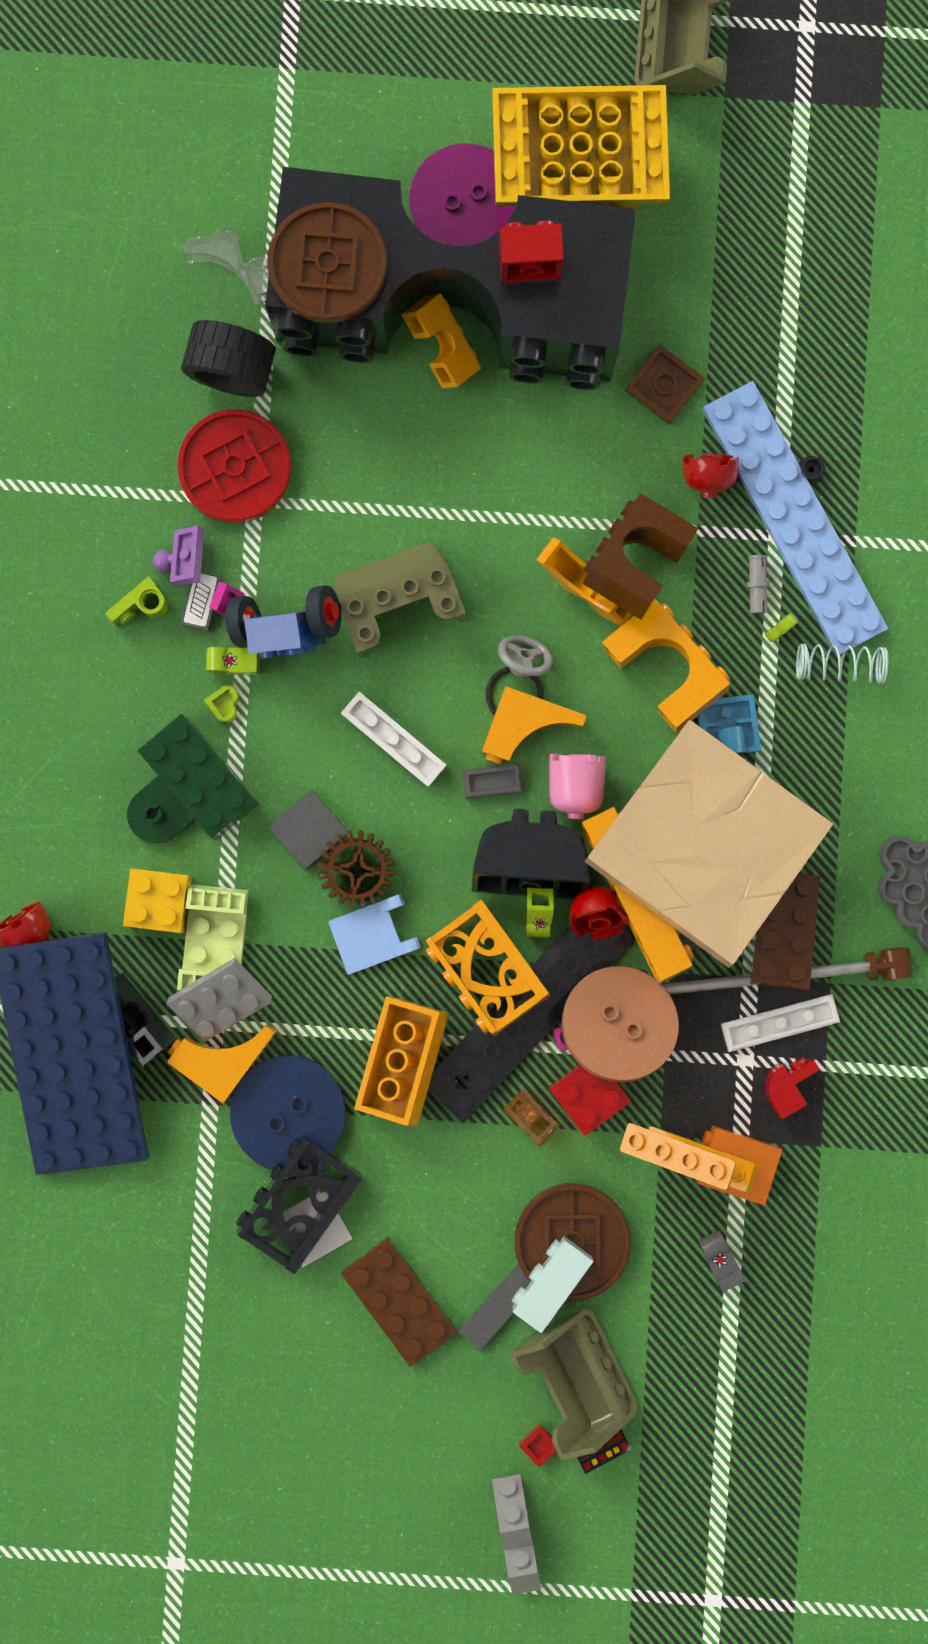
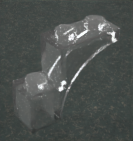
[181,230,269,305]

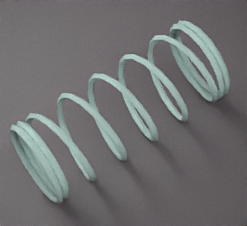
[796,643,889,684]

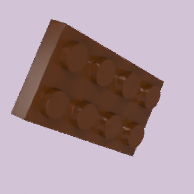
[750,873,820,991]
[341,1237,457,1367]

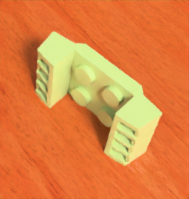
[177,884,249,991]

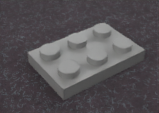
[167,958,272,1042]

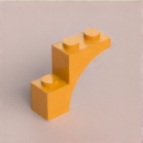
[536,537,632,626]

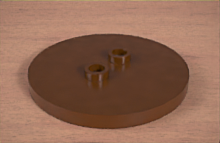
[267,202,387,323]
[514,1183,631,1301]

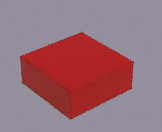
[519,1423,556,1467]

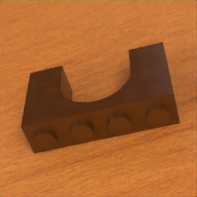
[582,493,698,620]

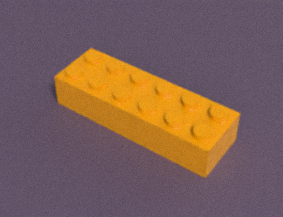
[582,807,695,985]

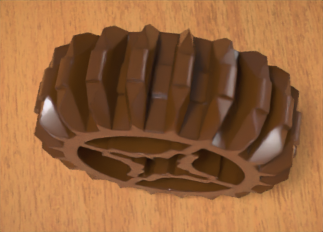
[317,830,395,908]

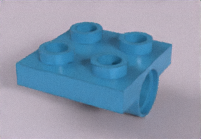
[697,694,761,754]

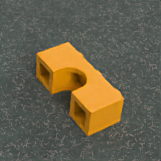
[401,293,481,388]

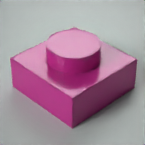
[209,582,245,616]

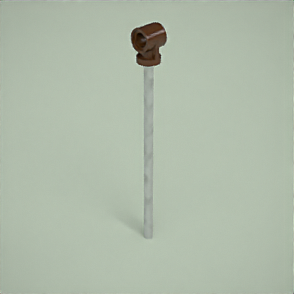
[661,947,912,995]

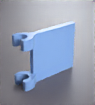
[328,894,421,975]

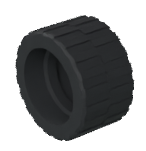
[181,320,276,397]

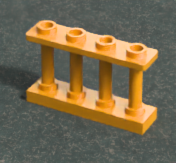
[620,1123,759,1193]

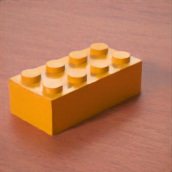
[354,996,449,1126]

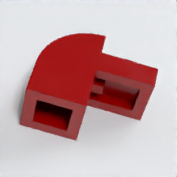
[765,1057,820,1120]

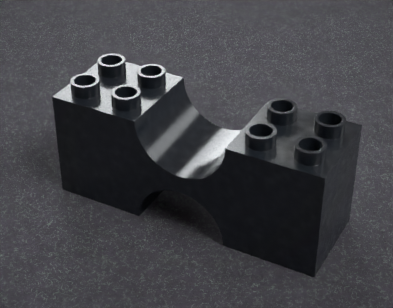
[265,167,636,390]

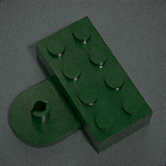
[127,714,259,844]

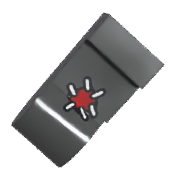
[698,1230,746,1292]

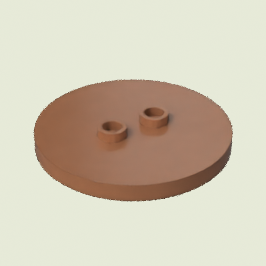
[562,966,679,1082]

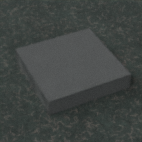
[267,790,347,870]

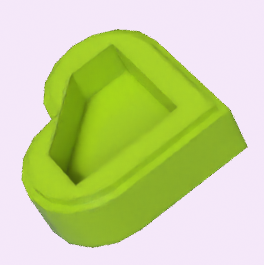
[764,613,798,642]
[204,685,240,723]

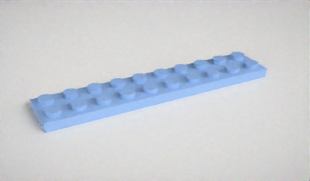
[702,381,888,657]

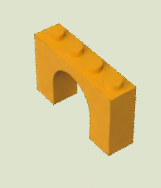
[602,599,730,733]

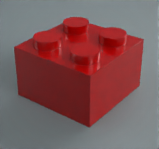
[499,220,563,283]
[548,1064,631,1137]

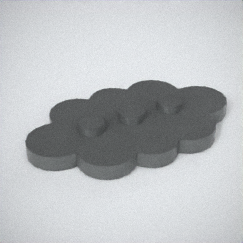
[878,836,928,949]

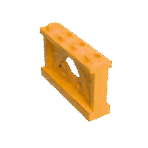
[425,900,551,1036]

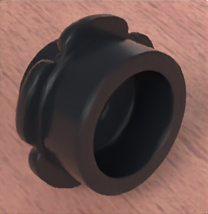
[799,456,825,483]

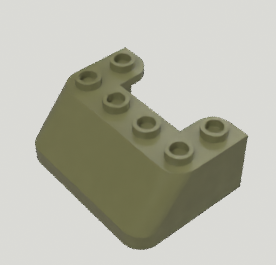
[634,0,727,95]
[334,543,466,659]
[509,1309,637,1461]

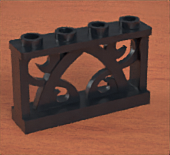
[235,1135,362,1275]

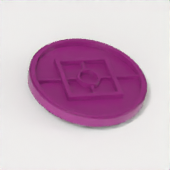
[409,143,515,246]

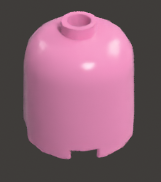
[549,754,606,819]

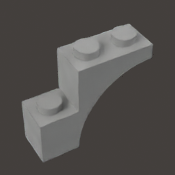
[492,1474,541,1595]

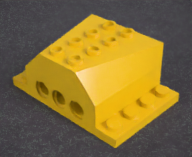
[492,85,670,216]

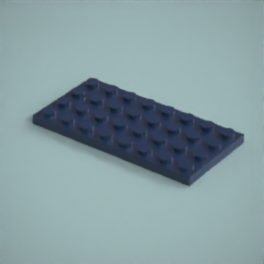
[0,932,150,1175]

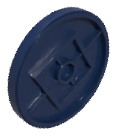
[230,1055,346,1172]

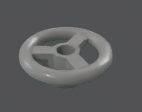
[498,635,553,677]

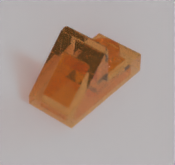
[503,1089,560,1147]

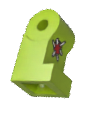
[206,647,260,676]
[526,888,553,938]

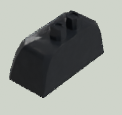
[471,808,590,899]

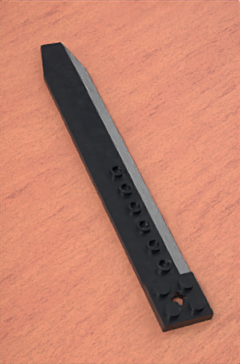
[428,760,748,1123]

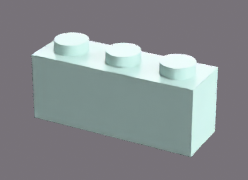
[512,1236,593,1333]

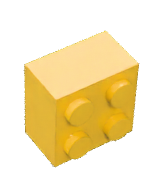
[123,868,192,933]

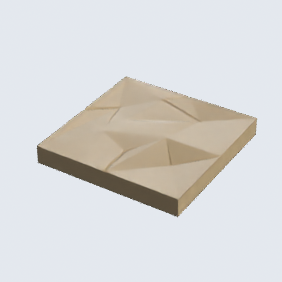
[585,720,833,968]

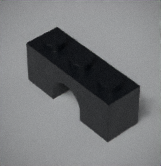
[115,973,177,1066]

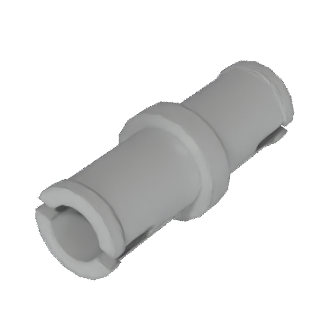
[747,555,770,614]

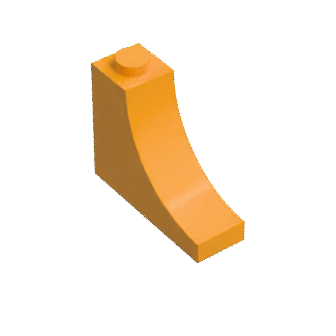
[481,686,587,765]
[167,1025,277,1103]

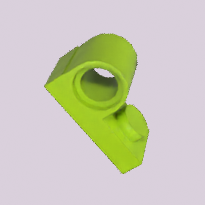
[105,576,168,626]

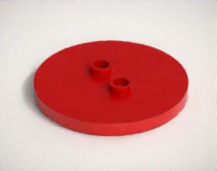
[177,409,292,523]

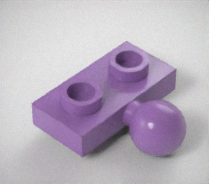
[152,525,204,587]

